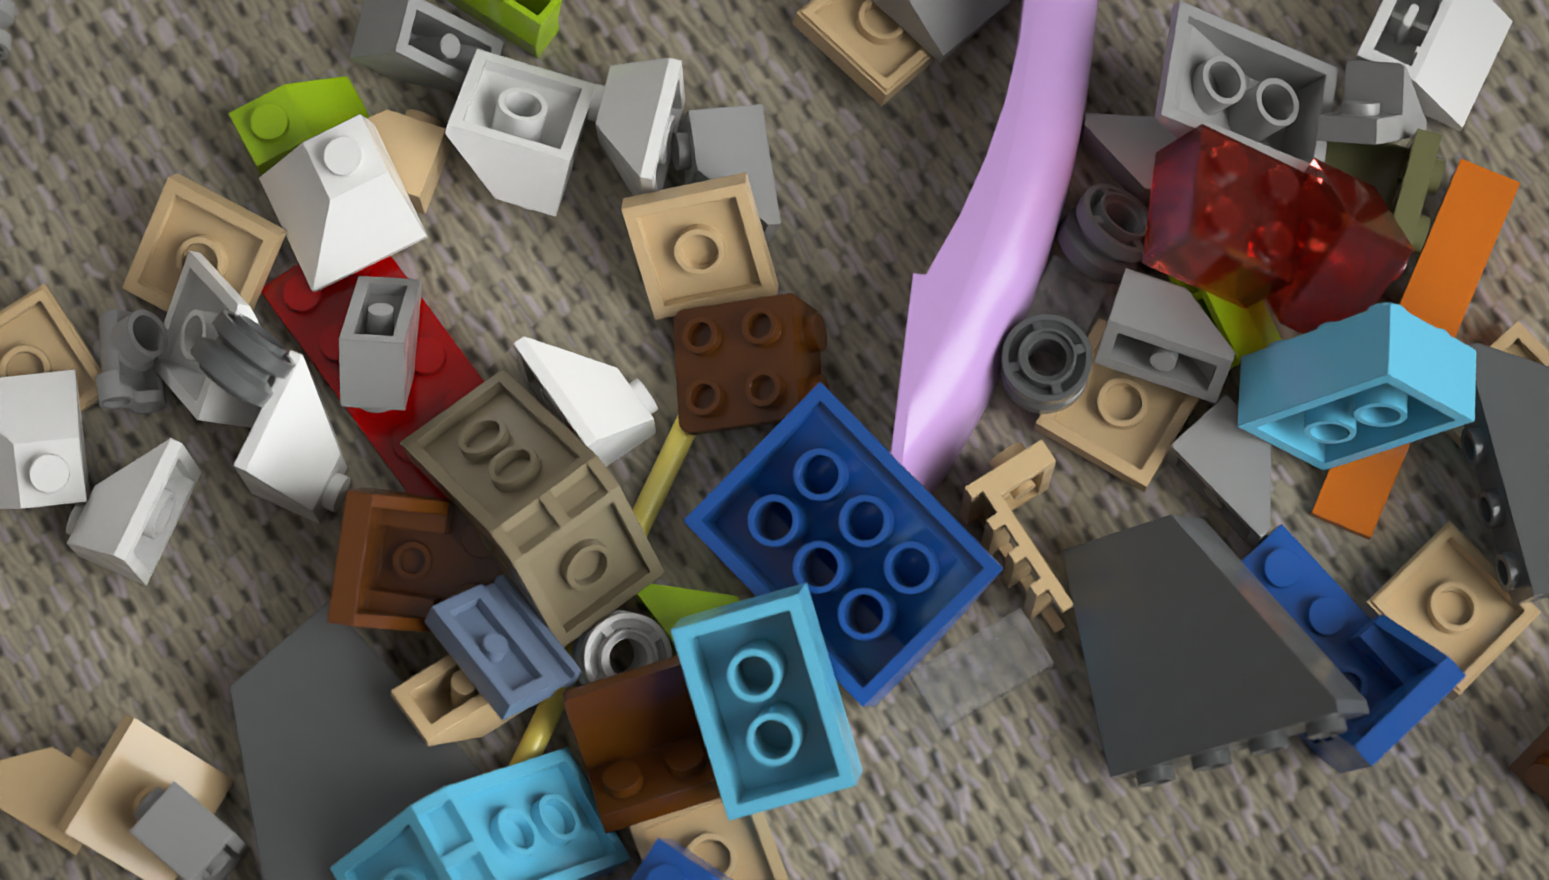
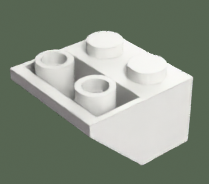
[1355,0,1512,131]

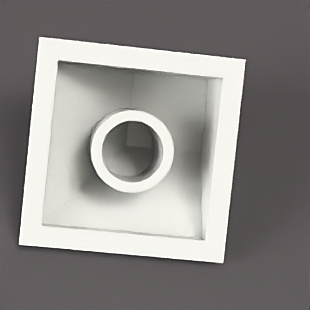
[445,49,595,217]
[588,58,685,196]
[259,114,428,293]
[154,251,277,428]
[513,336,658,467]
[233,350,351,524]
[0,369,90,509]
[66,438,202,586]

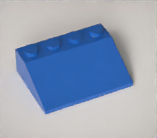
[683,382,1004,707]

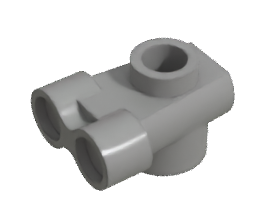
[93,309,168,414]

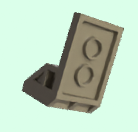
[400,369,665,647]

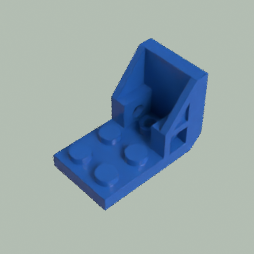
[1241,524,1466,773]

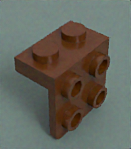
[673,293,830,435]

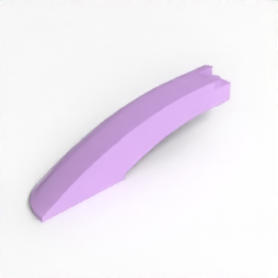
[891,0,1099,495]

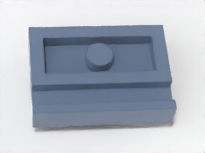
[424,574,582,720]

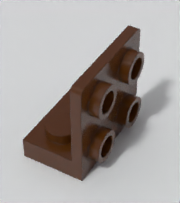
[562,655,721,834]

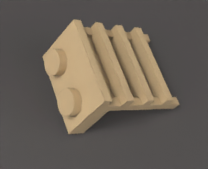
[960,439,1074,635]

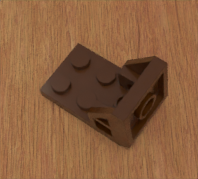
[327,487,566,648]

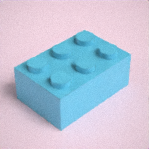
[1237,302,1476,471]
[671,582,863,821]

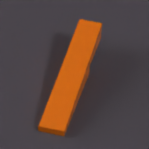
[1310,158,1520,540]

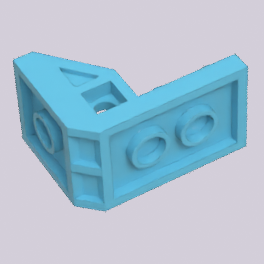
[330,747,631,880]

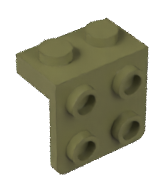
[1278,128,1446,273]

